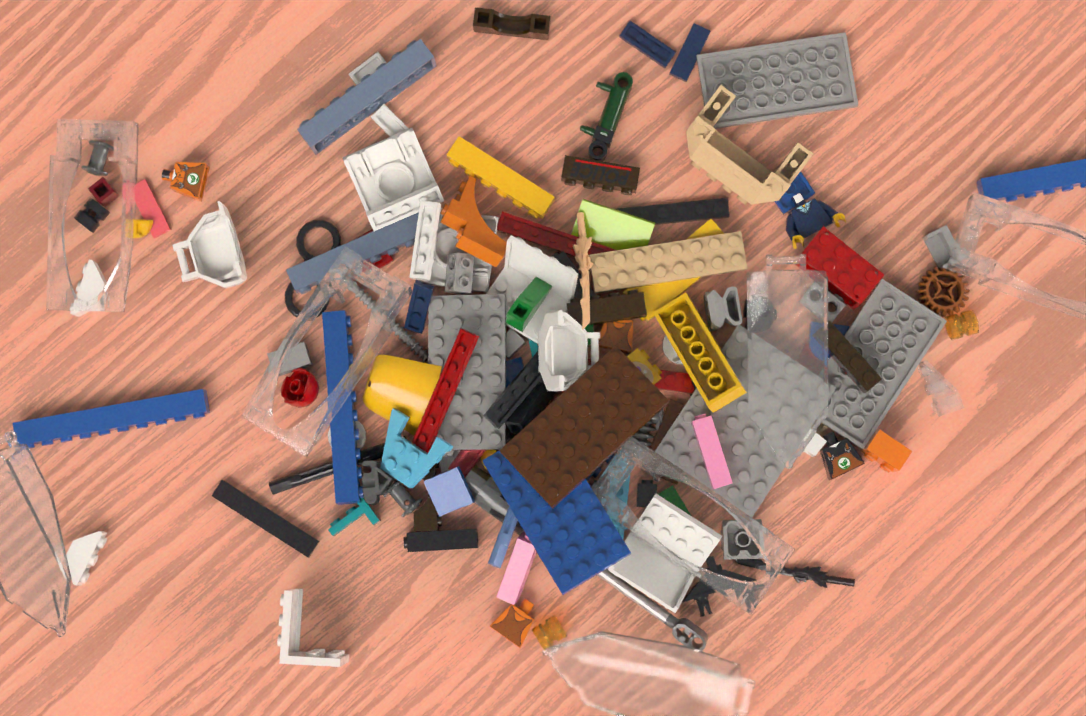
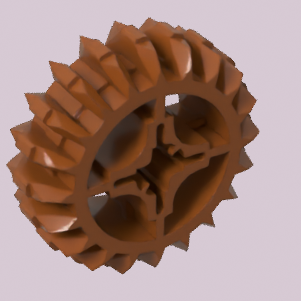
[917,265,970,317]

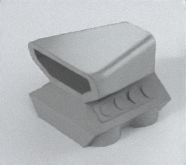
[704,286,742,332]
[721,519,764,560]

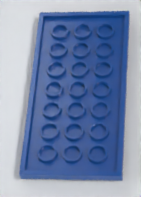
[482,451,631,595]

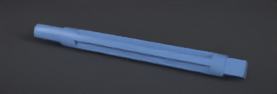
[488,507,518,568]

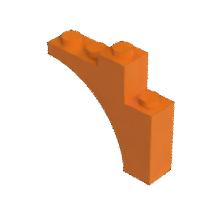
[440,176,507,267]

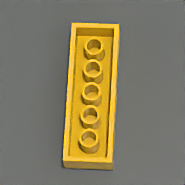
[653,293,747,413]

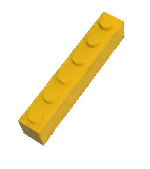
[446,136,555,219]

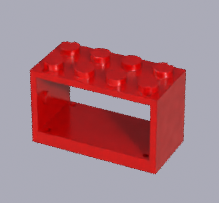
[794,226,884,310]

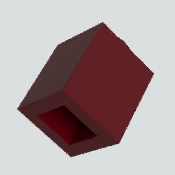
[88,177,120,207]

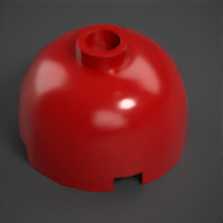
[281,368,319,408]

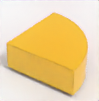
[133,219,153,238]

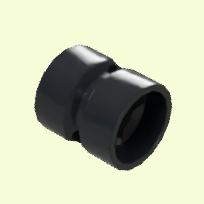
[74,197,110,233]

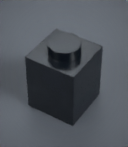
[636,480,657,507]

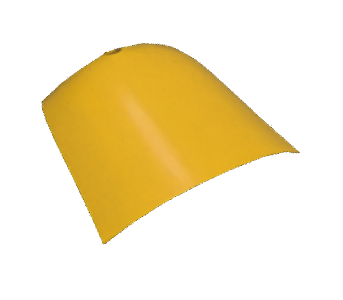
[362,355,442,436]

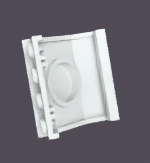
[342,128,444,231]
[409,201,498,292]

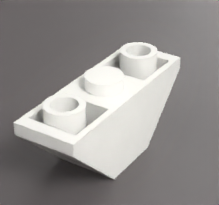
[70,259,109,317]
[65,531,107,586]

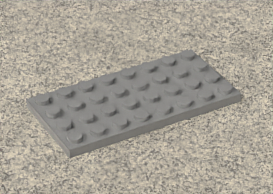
[696,32,859,129]
[816,279,947,449]
[428,294,506,450]

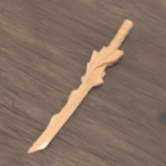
[573,212,593,330]

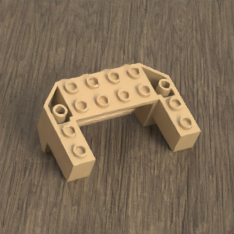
[686,85,813,205]

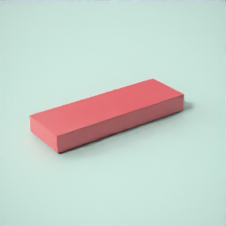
[129,179,171,239]

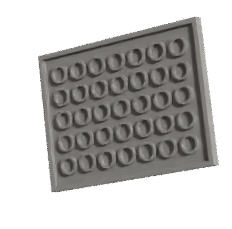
[654,325,836,518]

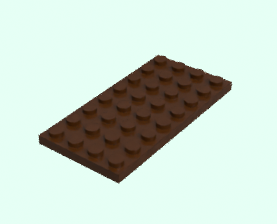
[499,345,669,509]

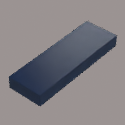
[619,21,676,68]
[669,23,711,82]
[404,280,434,334]

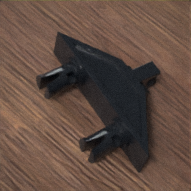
[682,556,756,617]

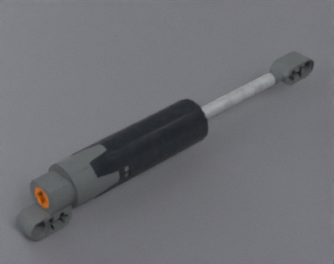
[464,466,708,652]

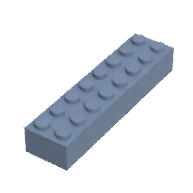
[297,39,437,155]

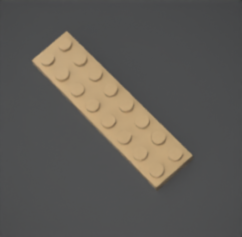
[589,231,748,294]

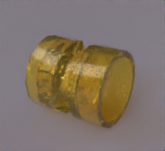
[945,309,979,340]
[532,615,567,650]

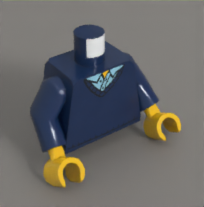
[786,193,846,249]

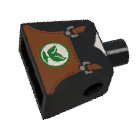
[820,431,865,480]

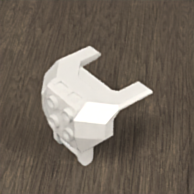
[172,201,247,288]
[538,310,600,391]

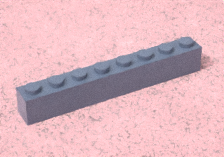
[286,212,419,294]

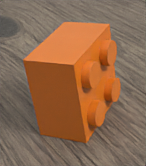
[860,429,912,473]

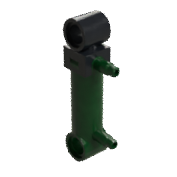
[580,72,633,161]

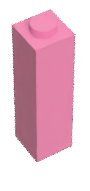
[691,414,733,490]
[497,531,536,605]

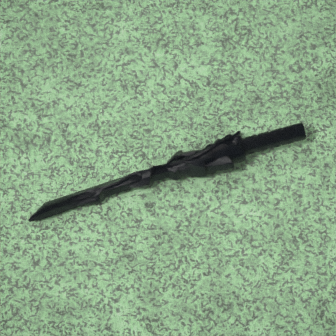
[734,559,855,588]

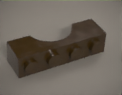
[473,7,551,40]
[413,463,442,531]

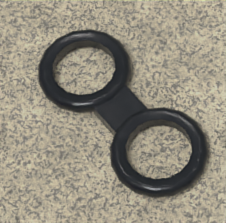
[285,220,341,320]

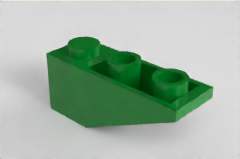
[506,277,552,332]

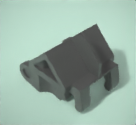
[362,461,395,505]

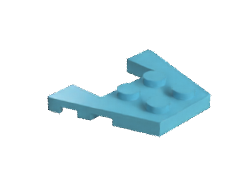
[380,409,453,488]

